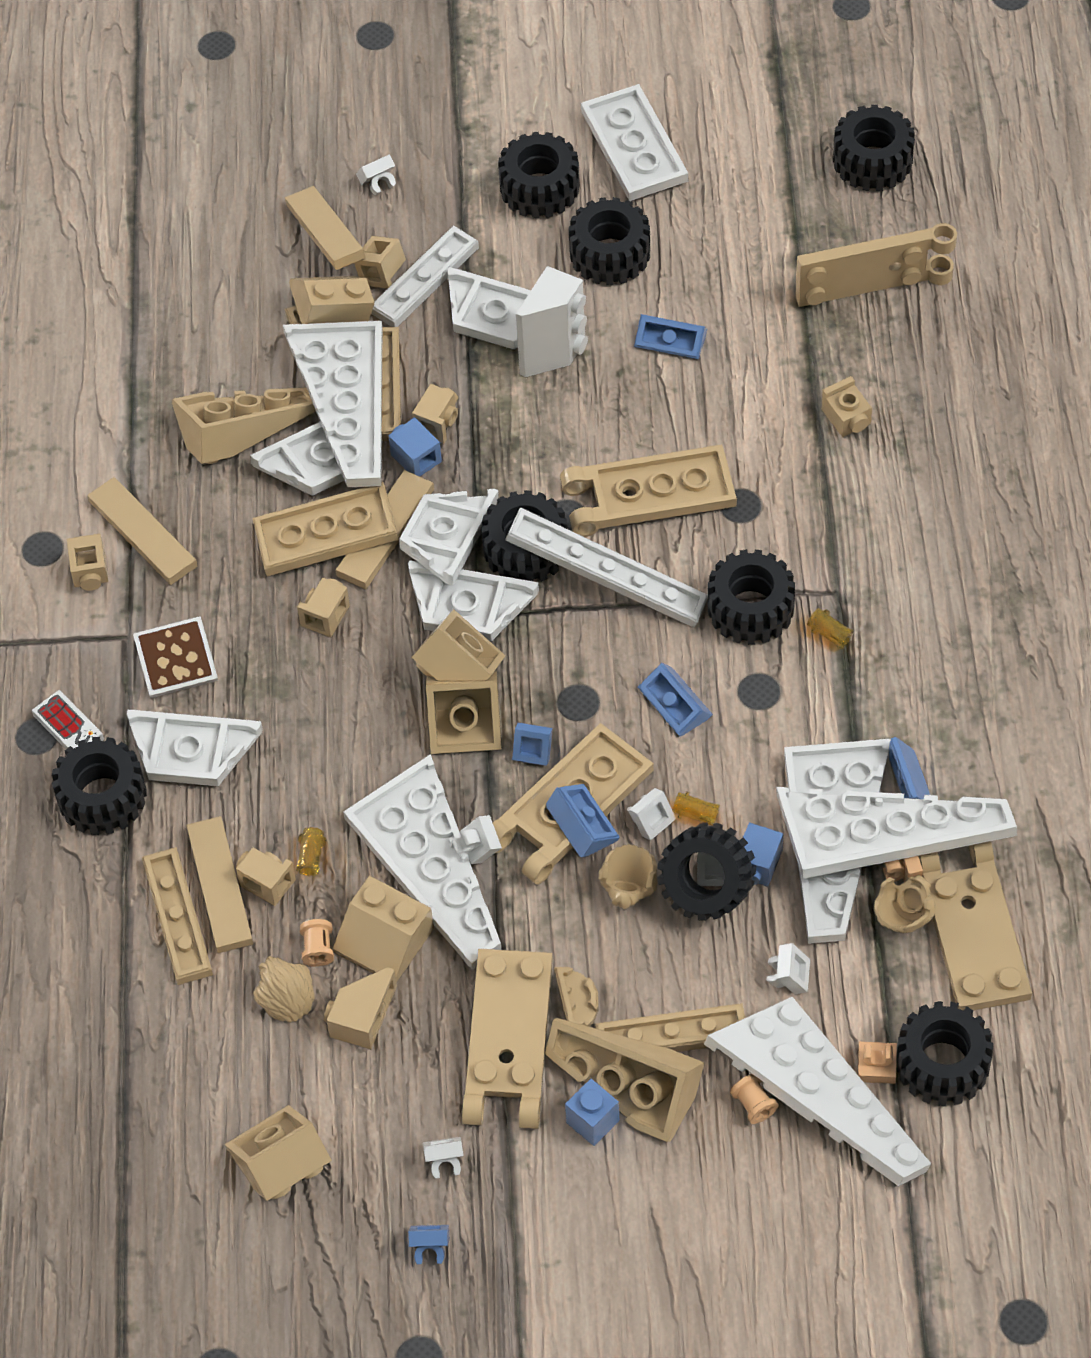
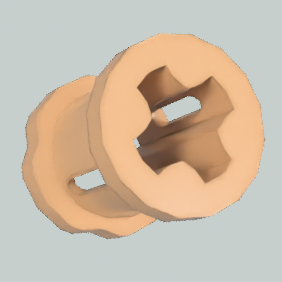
[300,919,334,967]
[730,1074,779,1124]

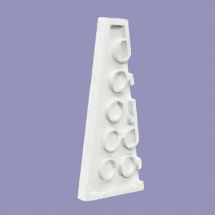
[283,321,383,487]

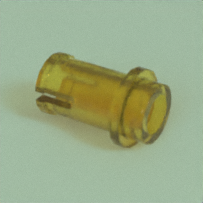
[807,608,854,649]
[672,791,720,826]
[296,827,327,876]

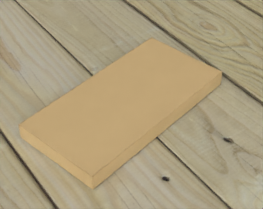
[253,482,399,576]

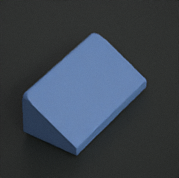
[634,314,707,359]
[638,663,713,736]
[888,737,930,799]
[546,784,620,858]

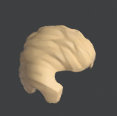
[598,844,658,909]
[874,875,936,933]
[253,956,315,1022]

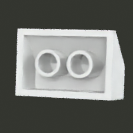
[516,266,588,377]

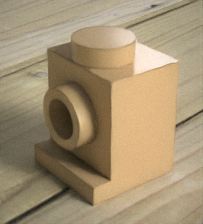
[354,236,406,288]
[821,376,872,438]
[412,384,458,444]
[66,533,109,591]
[297,578,350,637]
[236,847,296,906]

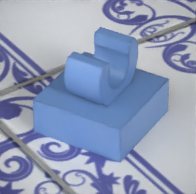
[512,723,553,766]
[408,1225,450,1264]

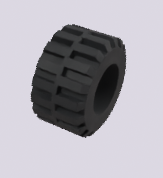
[833,105,915,191]
[498,132,580,219]
[569,197,650,285]
[481,490,568,582]
[708,549,795,645]
[52,737,147,835]
[657,822,756,921]
[896,1001,993,1106]

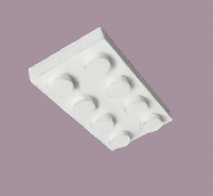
[581,84,688,201]

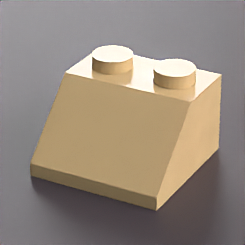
[289,276,375,324]
[411,609,505,681]
[426,671,502,754]
[333,875,434,983]
[225,1105,332,1201]

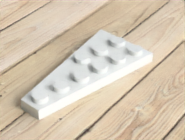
[784,739,891,944]
[343,754,501,970]
[776,787,1017,879]
[704,997,931,1186]

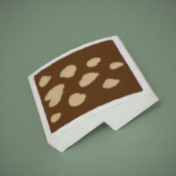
[133,616,218,698]

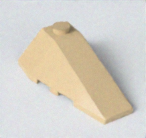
[172,388,316,464]
[545,1018,704,1142]

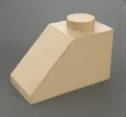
[324,967,397,1049]

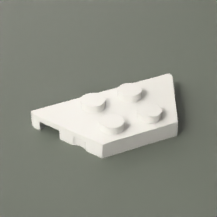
[448,267,531,350]
[250,422,344,496]
[399,489,498,585]
[408,560,539,642]
[127,709,263,786]

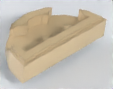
[554,967,599,1027]

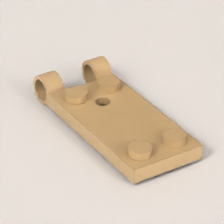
[795,223,957,307]
[560,444,737,537]
[492,723,654,885]
[918,841,1032,1010]
[462,949,553,1129]

